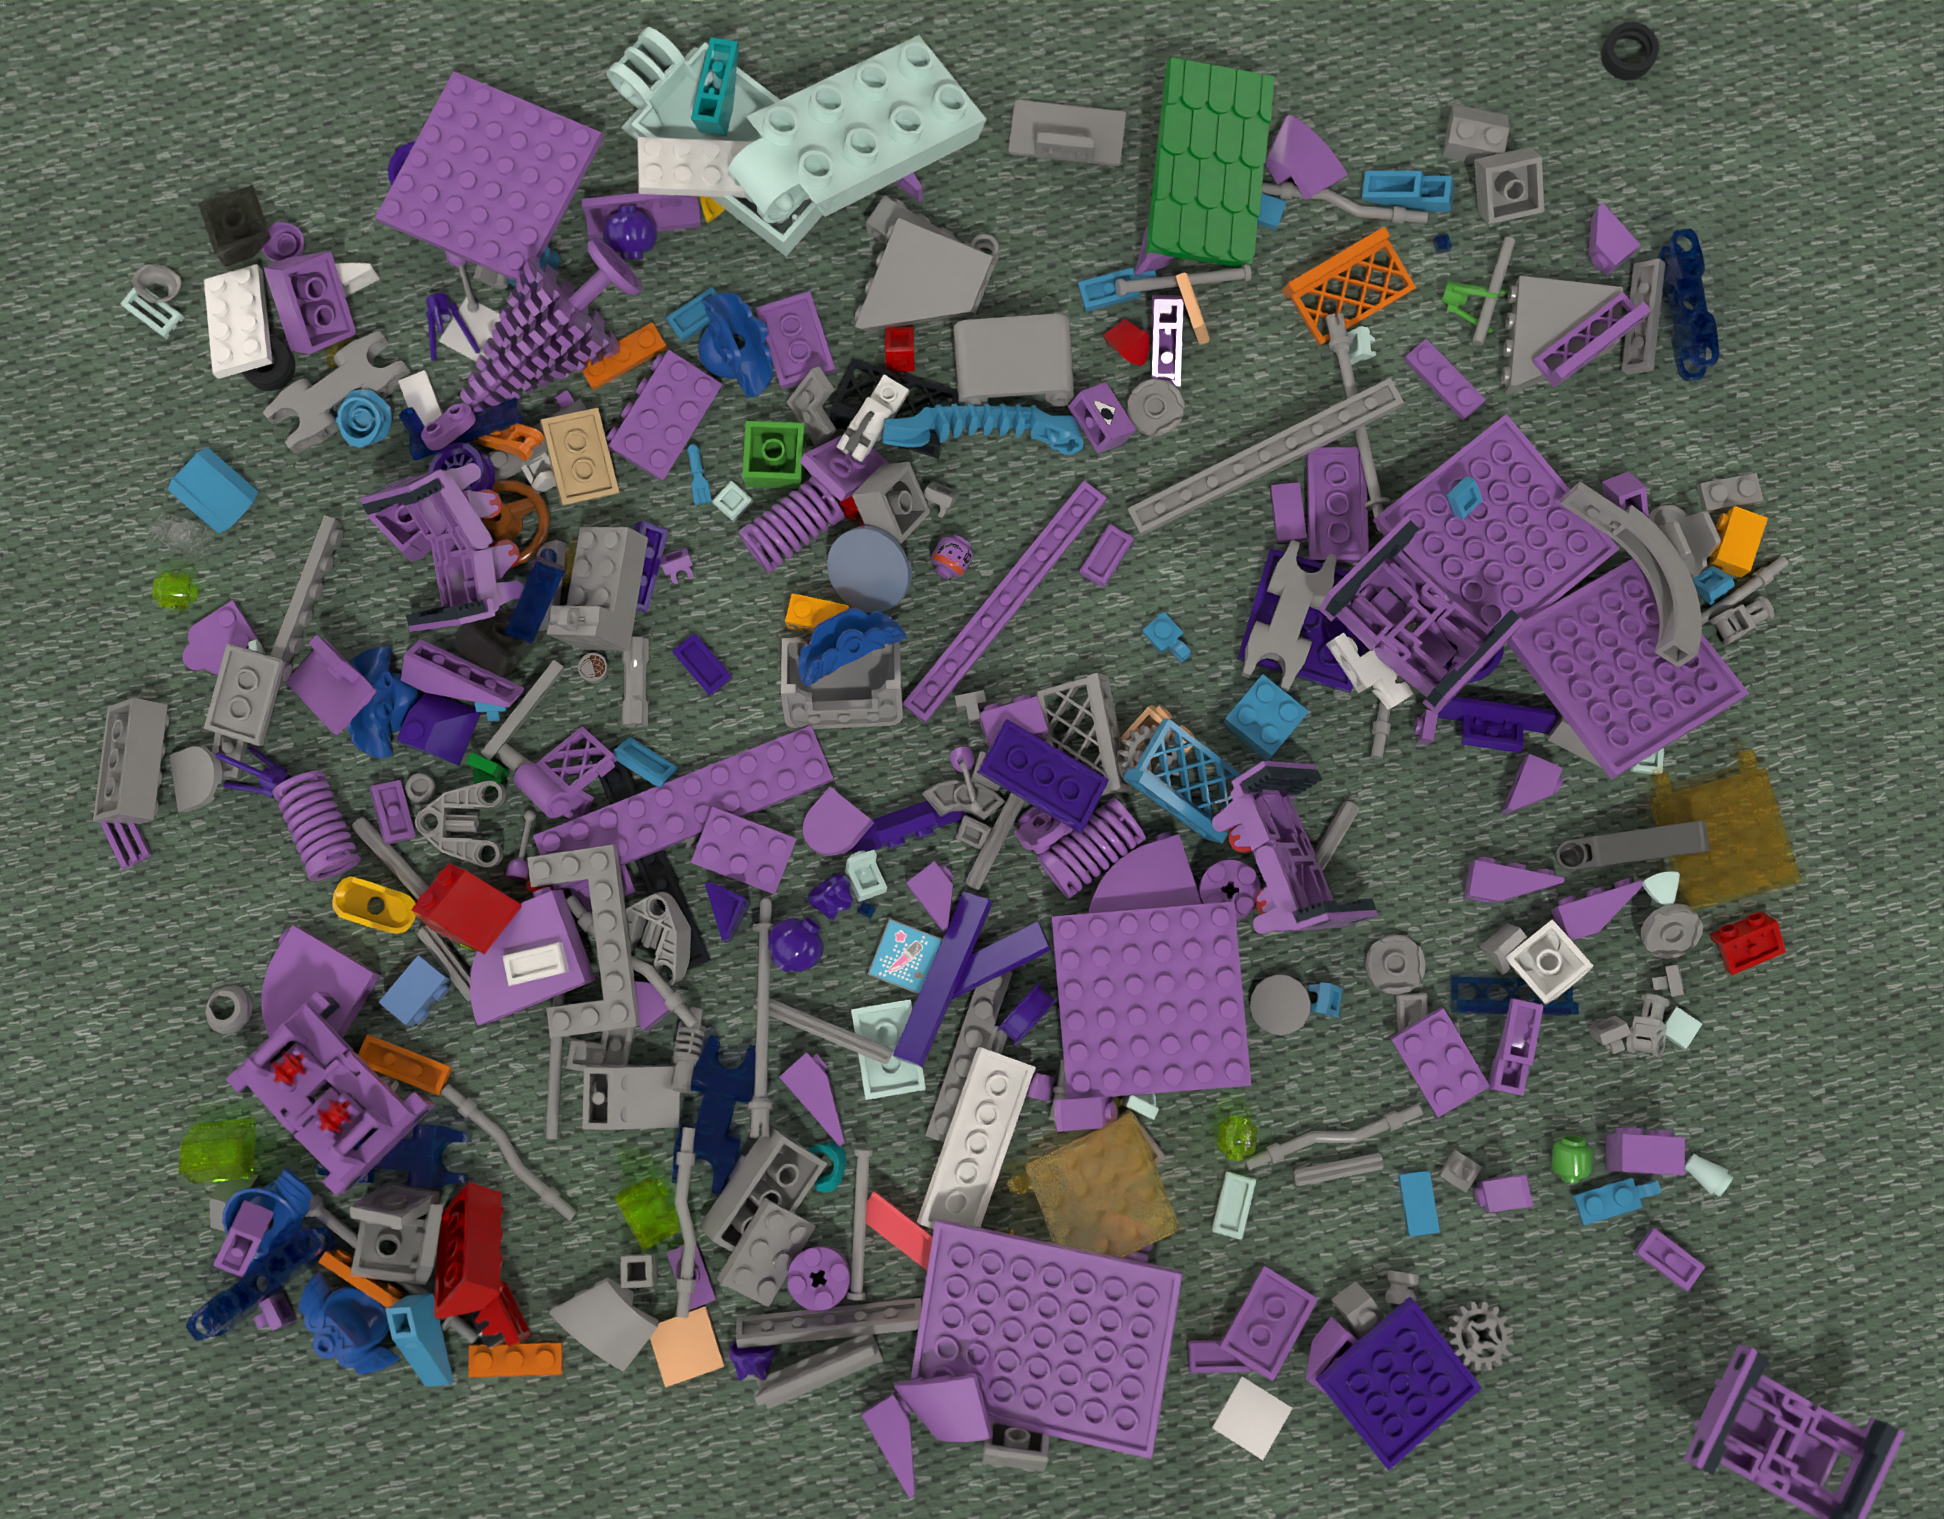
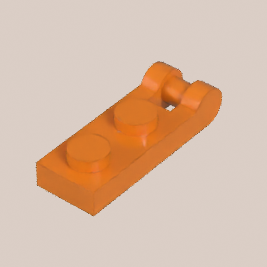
[466,414,545,461]

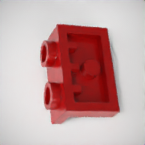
[1710,912,1786,975]

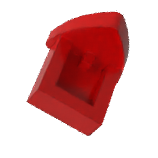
[1103,319,1149,366]

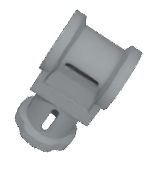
[1709,595,1775,646]
[1626,994,1670,1058]

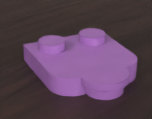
[183,600,266,676]

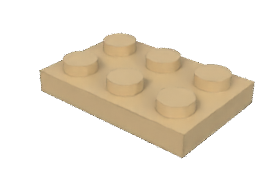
[540,408,619,506]

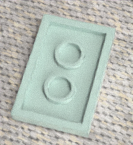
[851,999,926,1100]

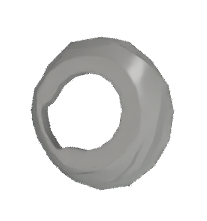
[132,264,182,303]
[205,985,253,1034]

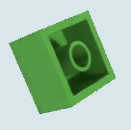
[742,421,807,489]

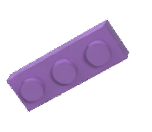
[1404,339,1486,421]

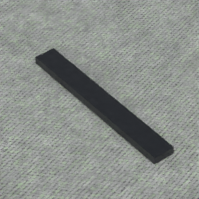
[591,745,711,972]

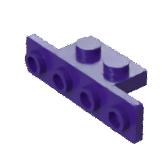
[1437,696,1557,753]
[851,800,965,854]

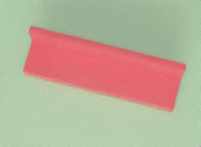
[866,1191,933,1271]

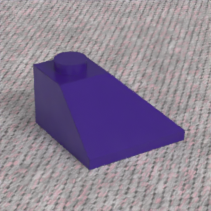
[397,693,482,766]

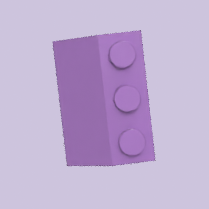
[263,251,357,354]

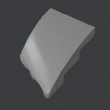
[549,1277,658,1372]

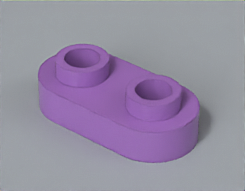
[421,404,476,450]

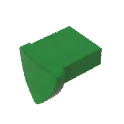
[466,752,509,794]

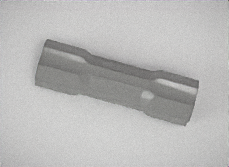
[621,636,649,728]

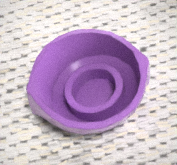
[261,221,304,263]

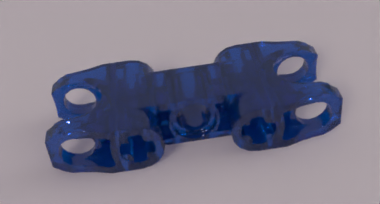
[1657,228,1720,382]
[672,1035,756,1194]
[314,1124,473,1188]
[186,1227,336,1341]

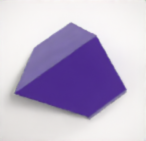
[705,882,751,943]

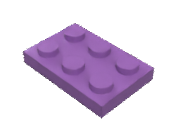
[756,291,836,390]
[800,434,889,502]
[690,806,796,894]
[1390,1007,1490,1118]
[1218,1266,1318,1381]

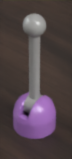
[445,251,479,312]
[949,747,982,813]
[505,810,536,882]

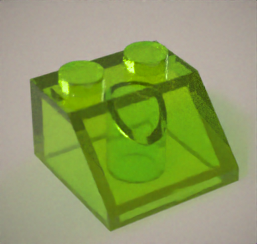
[179,1118,256,1184]
[613,1176,681,1251]

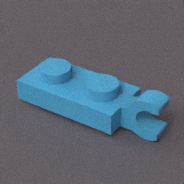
[1078,267,1157,312]
[1572,1177,1662,1225]

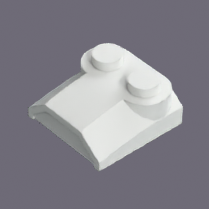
[1506,919,1594,1005]

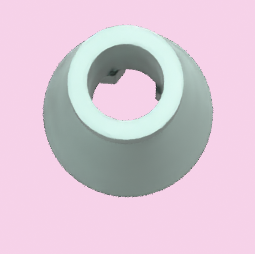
[1685,1154,1733,1197]

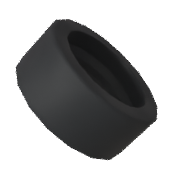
[1601,22,1659,81]

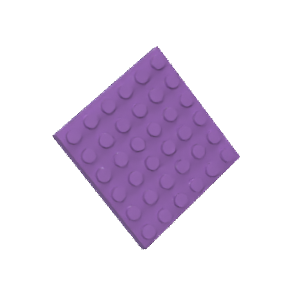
[375,71,604,281]
[1373,414,1620,630]
[1506,558,1749,780]
[1052,901,1251,1099]

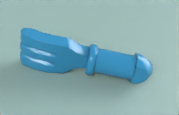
[687,444,712,505]

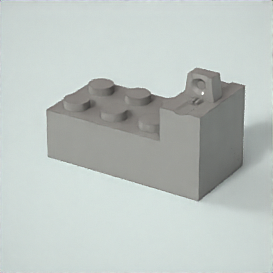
[547,527,648,651]

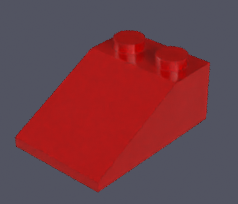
[411,863,522,955]

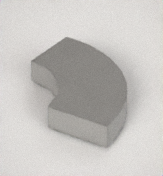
[922,780,1005,822]

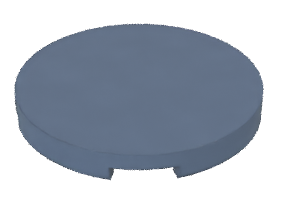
[827,526,912,613]

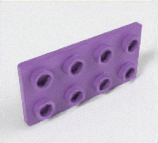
[286,635,377,735]

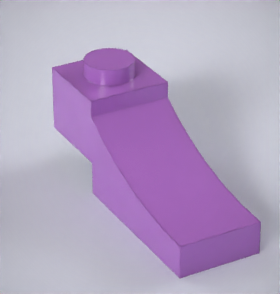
[1487,999,1543,1096]

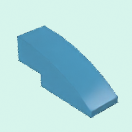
[1362,171,1455,212]

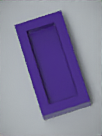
[672,633,733,697]

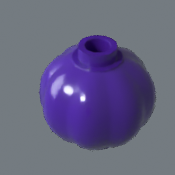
[603,206,657,260]
[768,917,824,973]

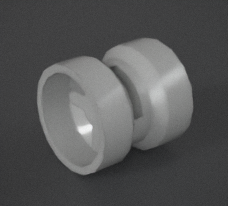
[1385,1270,1419,1304]

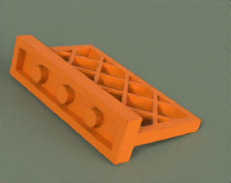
[1282,226,1417,346]

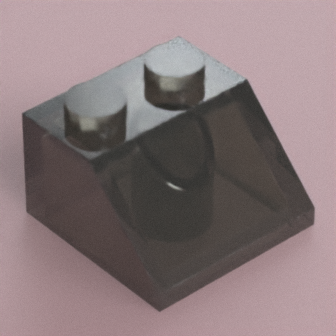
[198,185,271,267]
[453,604,544,678]

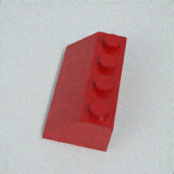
[434,1182,504,1319]

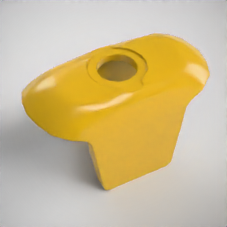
[332,876,416,934]

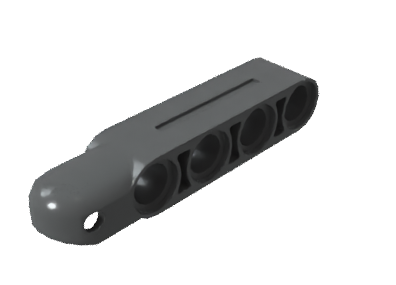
[1556,821,1711,870]

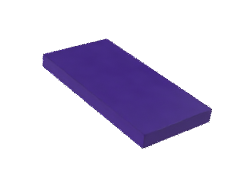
[977,719,1109,833]

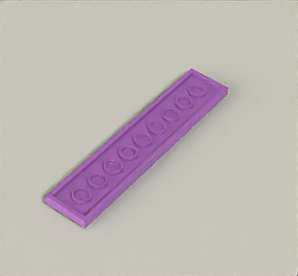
[533,725,834,890]

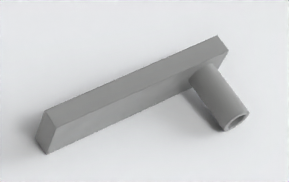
[480,660,565,773]

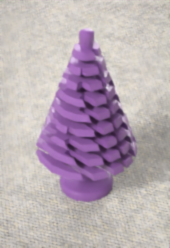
[459,237,643,415]

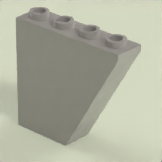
[854,218,997,331]
[1501,276,1623,395]

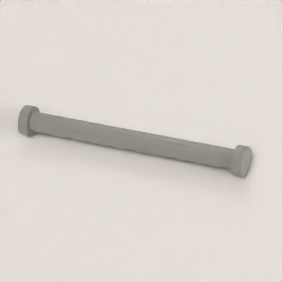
[1115,264,1251,297]
[847,1149,873,1300]

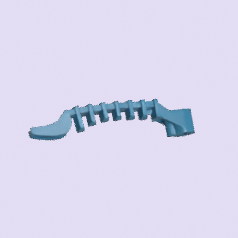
[881,403,1084,455]

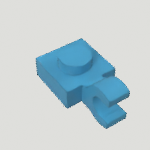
[1142,612,1191,664]

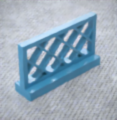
[1123,718,1242,843]

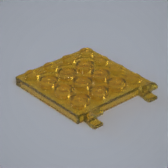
[1649,749,1803,911]
[1006,1114,1181,1258]

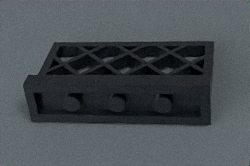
[830,358,958,459]

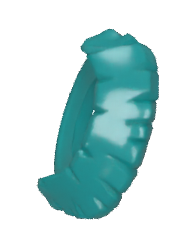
[808,1141,847,1193]

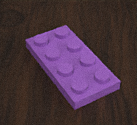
[1306,447,1369,563]

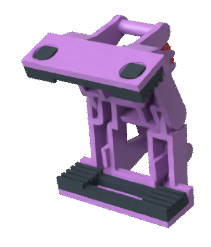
[360,463,524,632]

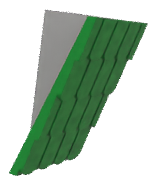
[1145,57,1275,267]

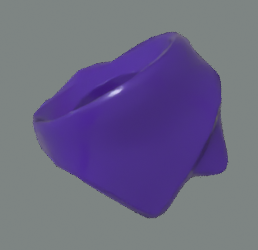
[808,874,853,920]
[728,1341,776,1380]

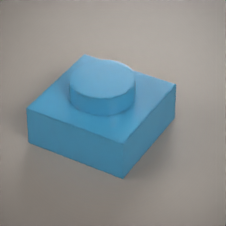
[1446,476,1483,519]

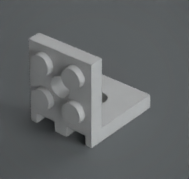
[350,1204,443,1285]

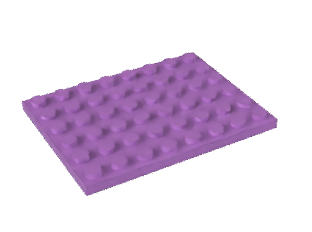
[911,1219,1183,1459]

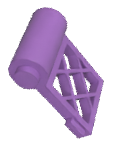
[513,726,617,818]

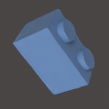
[378,955,452,1027]

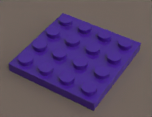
[1237,548,1376,693]
[1315,1297,1482,1470]

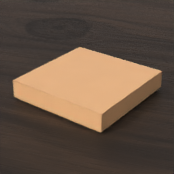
[1176,272,1210,345]
[650,1306,725,1388]

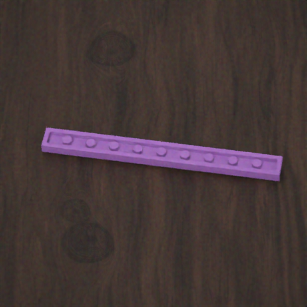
[903,481,1107,724]

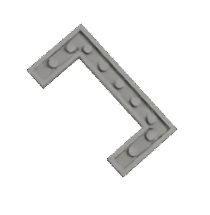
[527,845,640,1038]

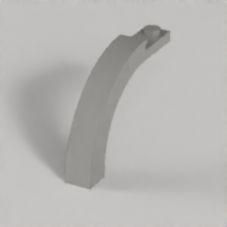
[1560,482,1702,668]

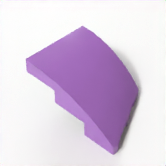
[1265,114,1348,201]
[894,1373,992,1442]

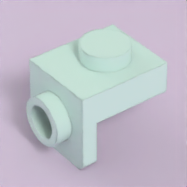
[845,850,887,902]

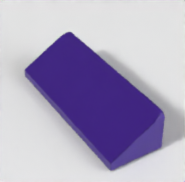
[634,521,669,613]

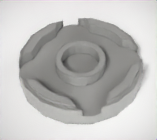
[1127,379,1184,437]
[1641,903,1703,959]
[1365,934,1426,995]
[1250,975,1311,1036]

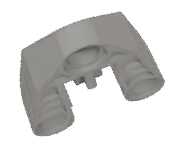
[415,781,506,868]
[625,892,691,986]

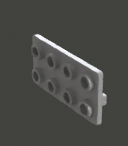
[1008,100,1126,166]

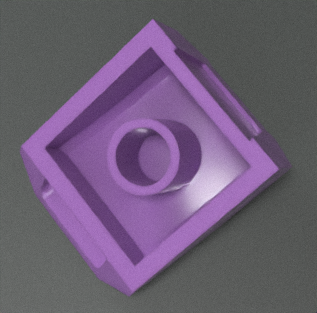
[366,476,432,562]

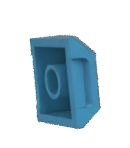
[168,448,258,534]

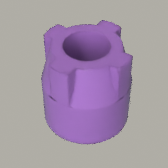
[1026,1073,1055,1102]

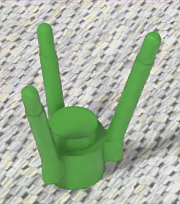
[1442,280,1509,334]

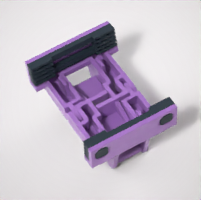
[1212,761,1378,934]

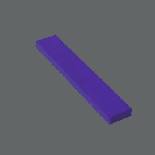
[893,892,993,1067]

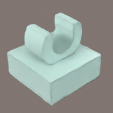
[1347,326,1376,364]

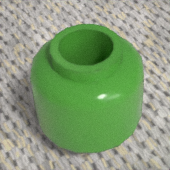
[1551,1135,1594,1183]

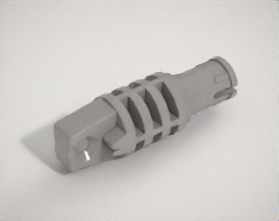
[671,1007,706,1093]

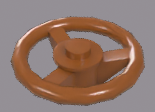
[481,480,550,569]

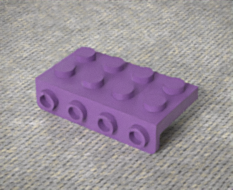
[606,349,723,482]

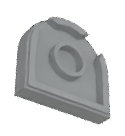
[169,746,223,812]

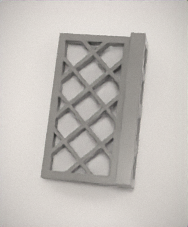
[1037,673,1131,796]
[754,1334,883,1409]

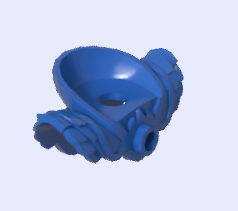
[698,292,773,398]
[798,608,907,687]
[347,646,419,758]
[222,1167,313,1275]
[299,1272,400,1374]

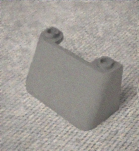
[954,314,1074,406]
[781,637,903,730]

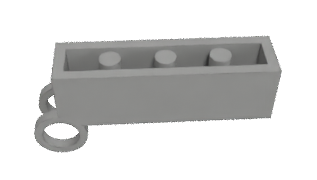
[866,195,998,266]

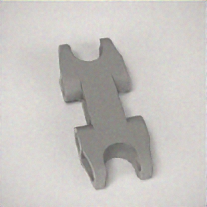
[263,331,410,454]
[1241,540,1337,692]

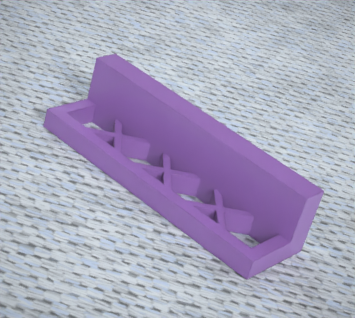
[581,193,702,239]
[1532,292,1651,388]

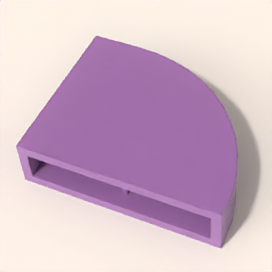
[1088,832,1202,913]
[470,887,596,1025]
[262,925,382,1059]

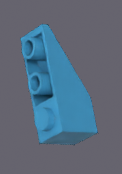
[385,1293,454,1387]

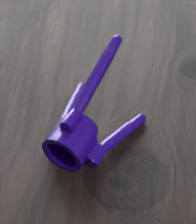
[426,293,480,361]
[215,746,290,798]

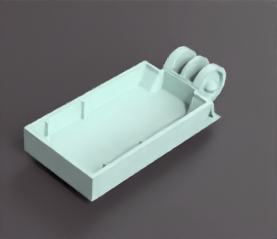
[607,27,823,256]
[728,35,986,223]

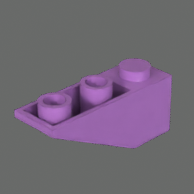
[1463,857,1564,904]
[1551,877,1643,941]

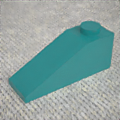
[691,37,739,137]

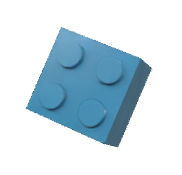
[1222,674,1309,761]

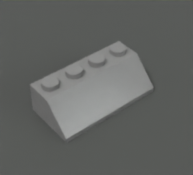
[93,697,169,824]
[699,1124,827,1252]

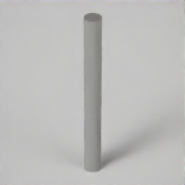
[1472,237,1515,346]

